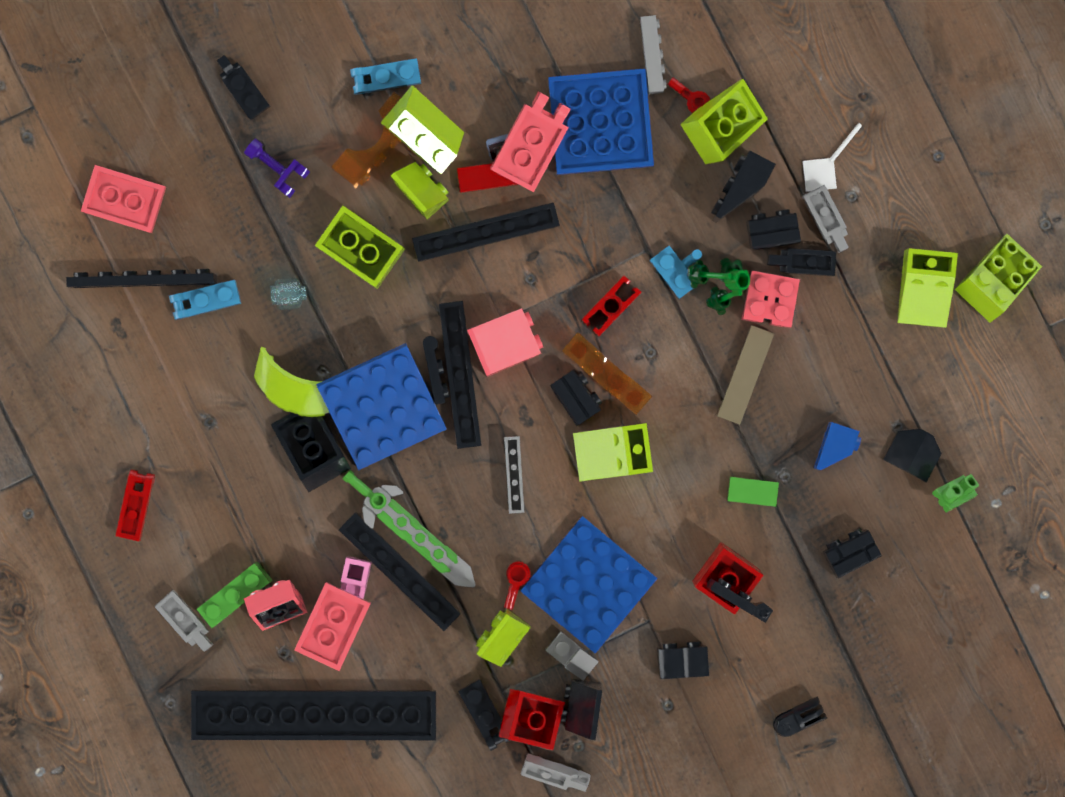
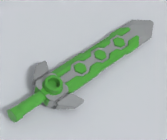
[342,470,475,588]

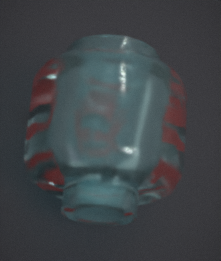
[270,278,307,310]

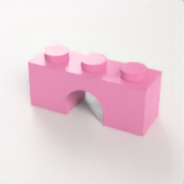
[341,556,372,599]

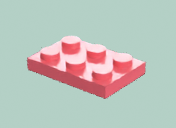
[81,165,166,233]
[294,582,371,671]

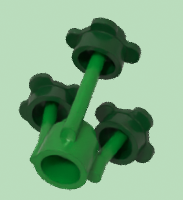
[688,258,750,315]

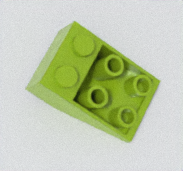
[955,234,1042,323]
[897,248,958,328]
[573,423,653,481]
[476,609,531,667]

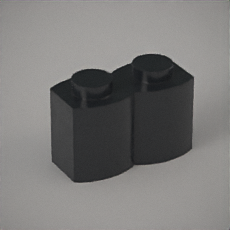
[657,641,709,679]

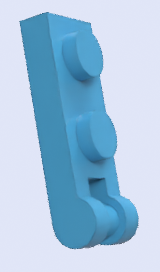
[350,58,421,94]
[169,280,242,320]

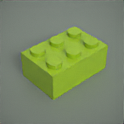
[315,206,405,289]

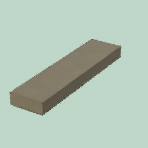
[717,325,774,425]

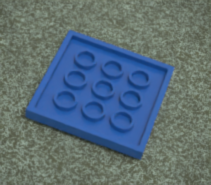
[548,69,654,175]
[316,343,447,470]
[520,516,658,653]

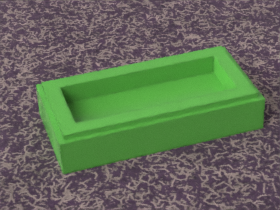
[727,477,779,507]

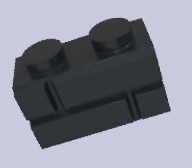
[746,209,801,251]
[550,370,602,426]
[823,527,882,578]

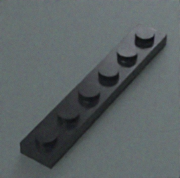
[412,202,560,262]
[66,269,217,288]
[439,301,482,449]
[339,512,461,631]

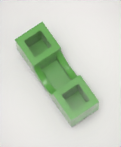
[197,562,273,628]

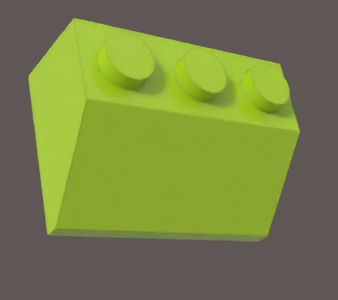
[381,86,464,174]

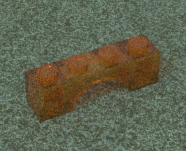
[332,92,401,188]
[562,332,652,415]

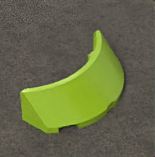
[254,347,329,417]

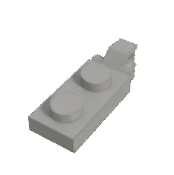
[802,185,849,253]
[154,590,213,652]
[520,753,591,792]

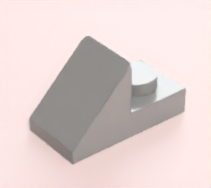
[545,631,599,681]

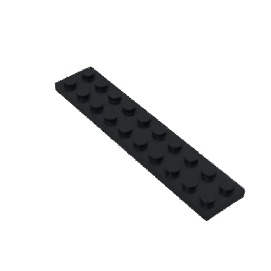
[191,690,436,741]

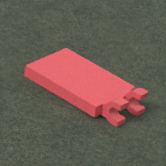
[490,91,570,192]

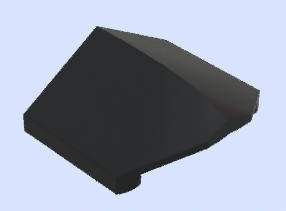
[883,429,942,483]

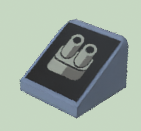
[486,134,508,160]

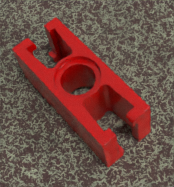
[581,276,641,337]

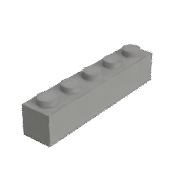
[640,15,667,95]
[504,436,524,514]

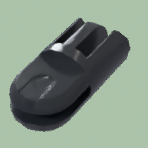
[773,697,827,737]

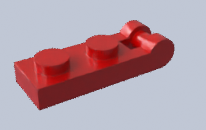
[115,469,155,541]

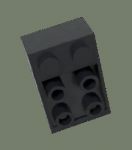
[711,151,776,223]

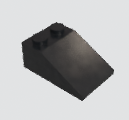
[271,413,351,492]
[561,679,603,740]

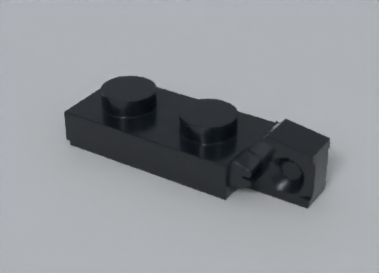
[217,55,271,120]
[767,248,836,276]
[706,578,773,623]

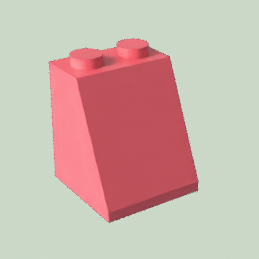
[467,308,544,377]

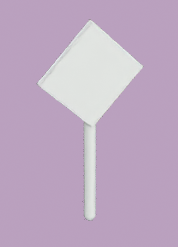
[802,123,862,192]

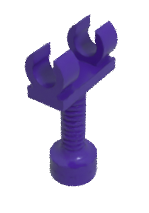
[244,138,310,198]

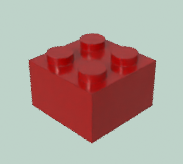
[692,542,764,615]
[498,689,565,750]

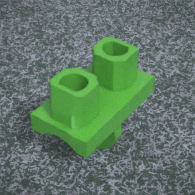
[932,474,979,513]

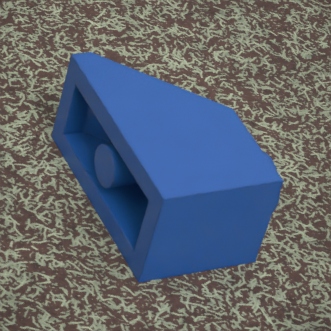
[814,422,861,470]

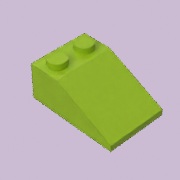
[680,79,768,164]
[391,162,449,220]

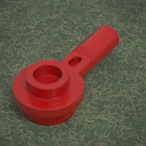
[667,77,710,113]
[504,561,531,610]

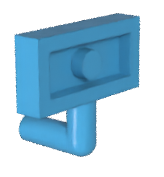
[650,246,702,299]

